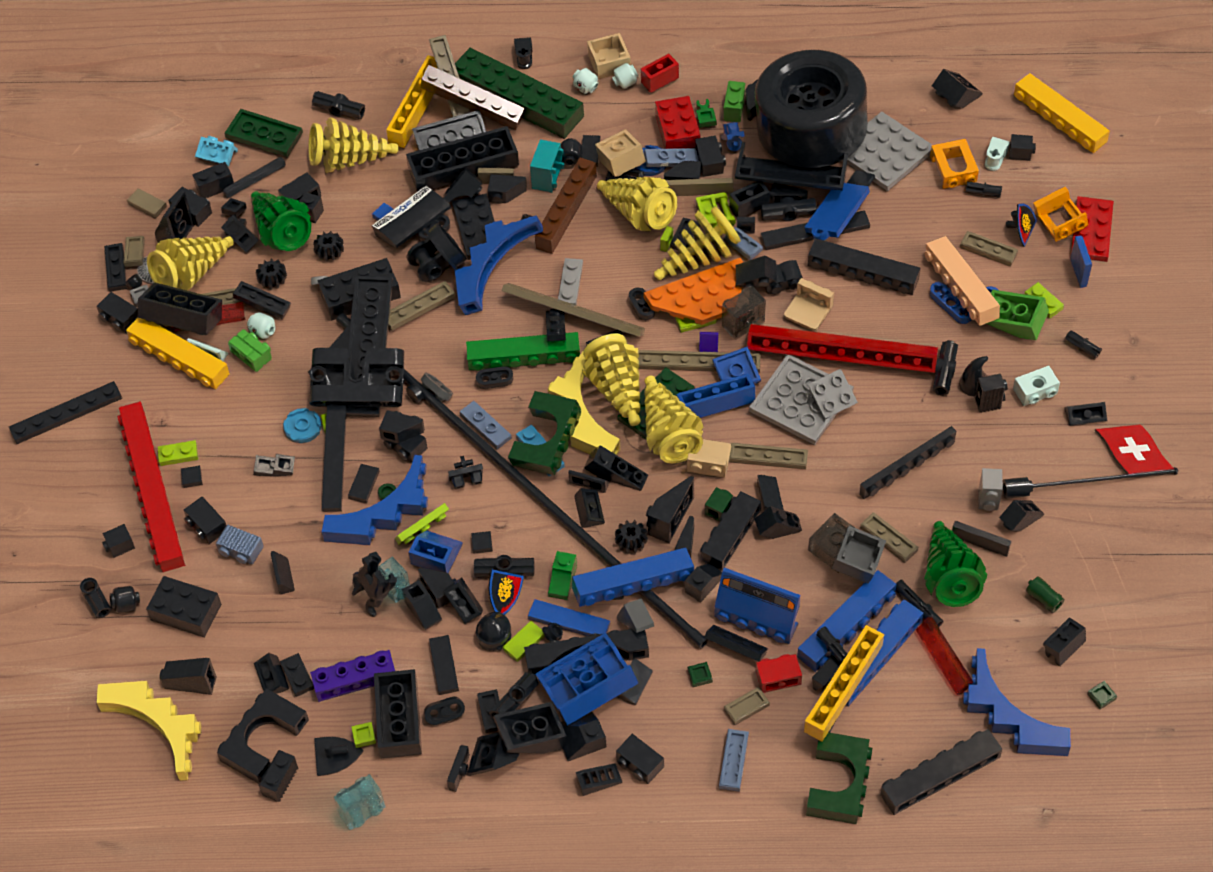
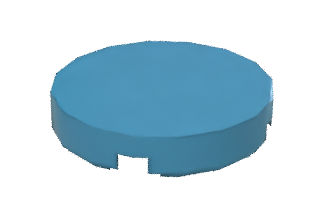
[283,408,322,443]

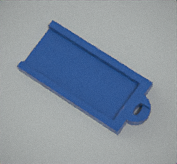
[805,183,870,240]

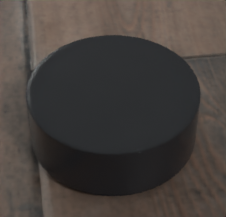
[406,384,424,403]

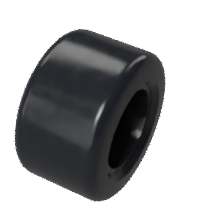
[755,49,868,168]

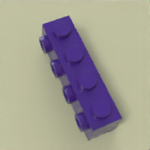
[310,650,395,702]

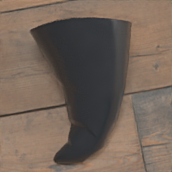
[959,356,988,397]

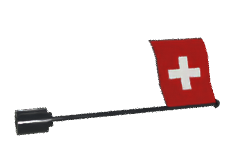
[1002,424,1179,499]

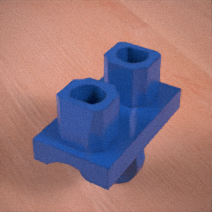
[720,122,745,151]

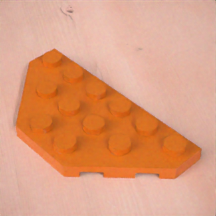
[643,258,743,325]

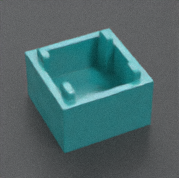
[530,139,564,193]

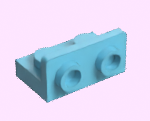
[195,136,238,166]

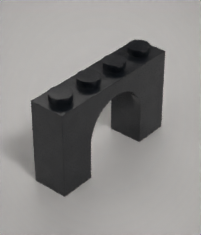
[217,688,309,784]

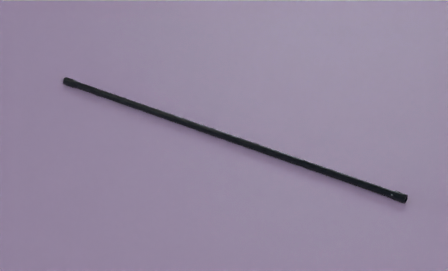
[336,313,708,649]

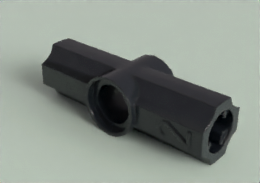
[312,91,366,119]
[760,197,817,221]
[932,340,958,396]
[474,555,535,577]
[489,672,539,722]

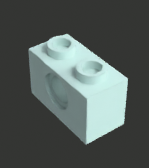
[1013,366,1060,406]

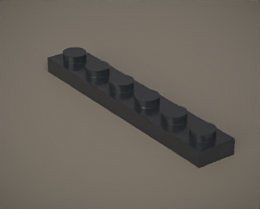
[9,381,122,444]
[859,426,957,499]

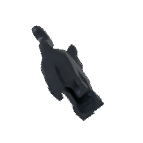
[352,552,397,616]

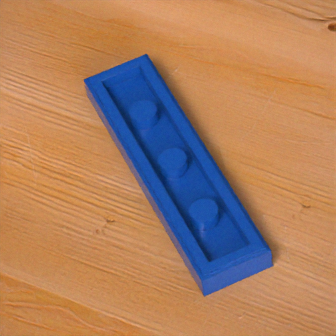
[528,599,611,636]

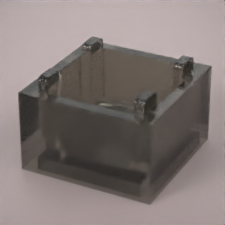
[722,286,766,340]
[808,513,855,573]

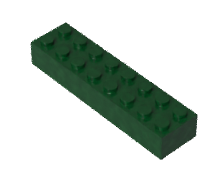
[455,47,584,139]

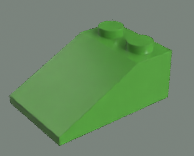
[986,290,1049,340]

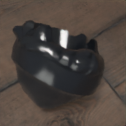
[475,612,511,651]

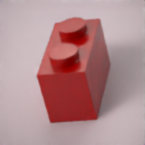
[640,54,679,93]
[756,654,802,693]

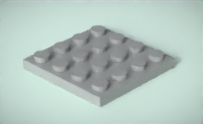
[847,111,932,191]
[749,355,854,445]

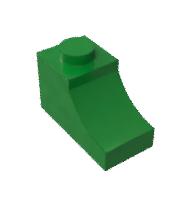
[548,551,577,600]

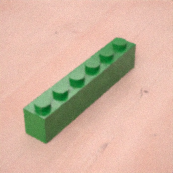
[466,332,580,371]

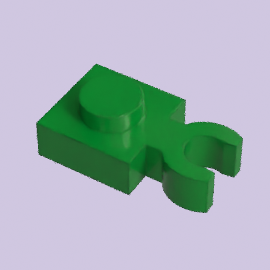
[696,99,717,128]

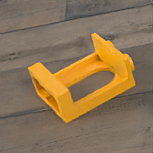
[930,139,979,189]
[1033,187,1088,242]

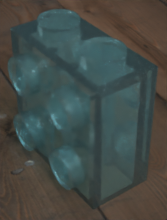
[334,774,386,830]

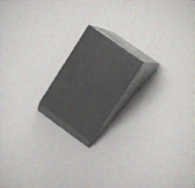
[617,599,654,633]

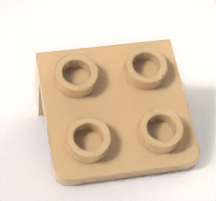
[784,278,834,331]
[687,439,731,478]

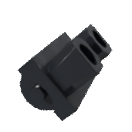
[448,456,483,489]

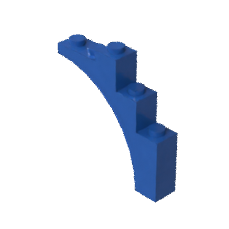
[455,215,543,315]
[321,455,428,545]
[963,648,1071,756]

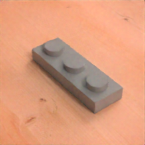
[558,258,583,305]

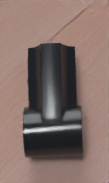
[80,578,112,618]

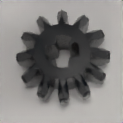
[313,231,344,262]
[256,258,287,290]
[615,520,648,554]

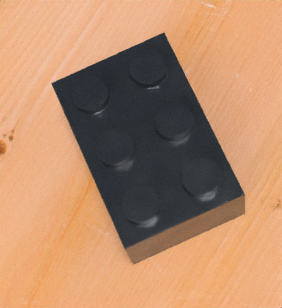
[146,576,222,638]

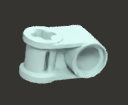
[985,137,1010,171]

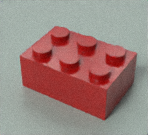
[655,96,700,149]

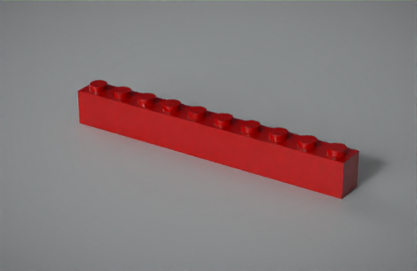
[747,324,938,373]
[117,401,186,572]

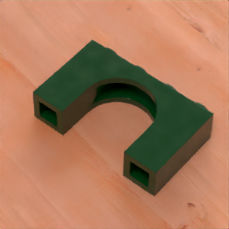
[508,391,581,476]
[806,732,873,824]

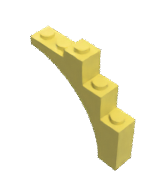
[548,351,620,455]
[97,681,201,781]

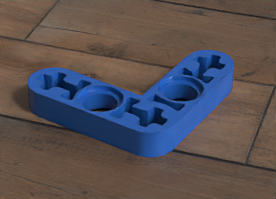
[929,282,998,324]

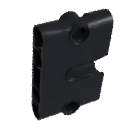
[309,348,405,407]

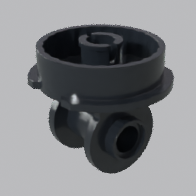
[406,222,467,282]

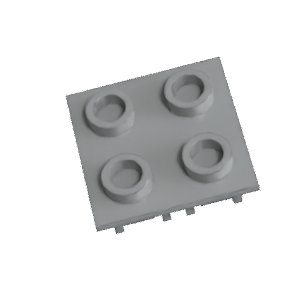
[808,369,858,418]

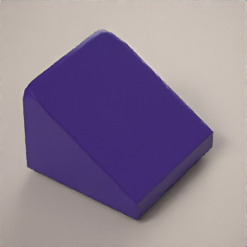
[699,332,719,352]

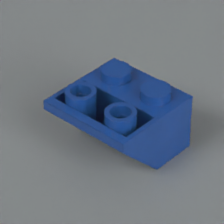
[409,530,463,573]

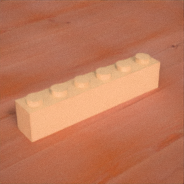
[925,236,1000,326]

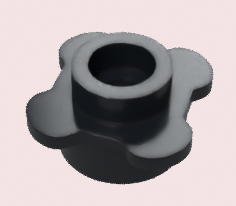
[542,622,563,642]

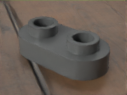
[421,372,453,401]

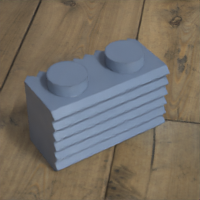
[216,524,264,565]

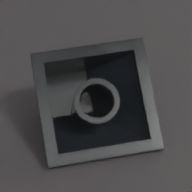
[561,711,607,762]
[467,732,520,776]

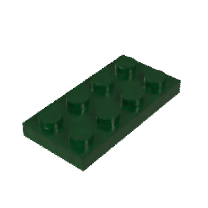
[224,109,303,157]
[617,367,695,440]

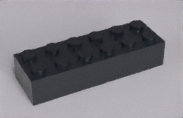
[406,126,519,192]

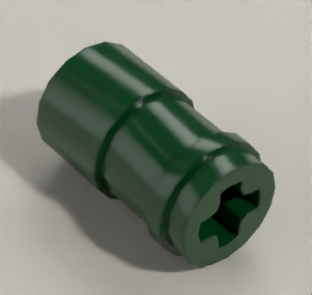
[1026,576,1065,613]

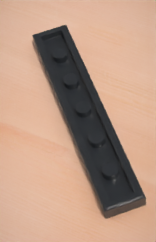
[761,210,870,250]
[322,405,347,511]

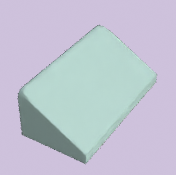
[187,338,228,361]

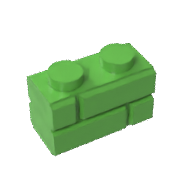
[724,81,745,122]
[228,329,272,372]

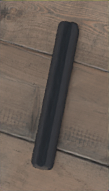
[223,157,286,198]

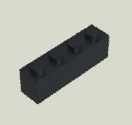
[700,491,761,571]

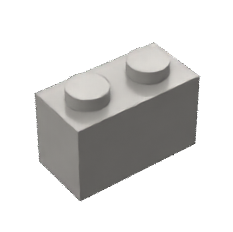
[978,468,1003,511]

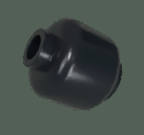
[561,138,582,165]
[109,586,140,613]

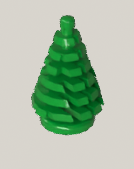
[251,191,312,251]
[924,521,988,607]

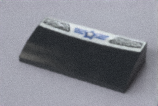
[372,186,451,248]

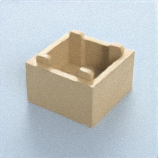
[587,33,631,80]
[595,129,646,177]

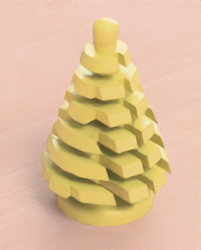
[308,117,398,173]
[597,177,677,231]
[654,206,741,281]
[147,236,234,291]
[582,334,641,426]
[644,375,703,464]

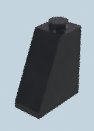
[159,658,217,695]

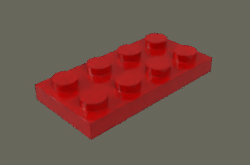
[1071,196,1114,262]

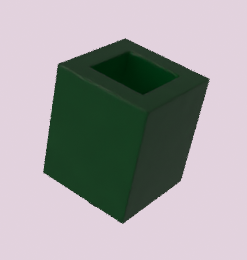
[705,487,733,522]

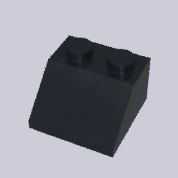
[931,69,983,108]

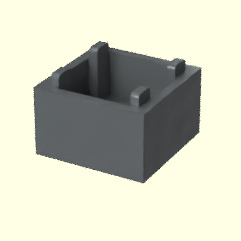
[831,526,886,584]

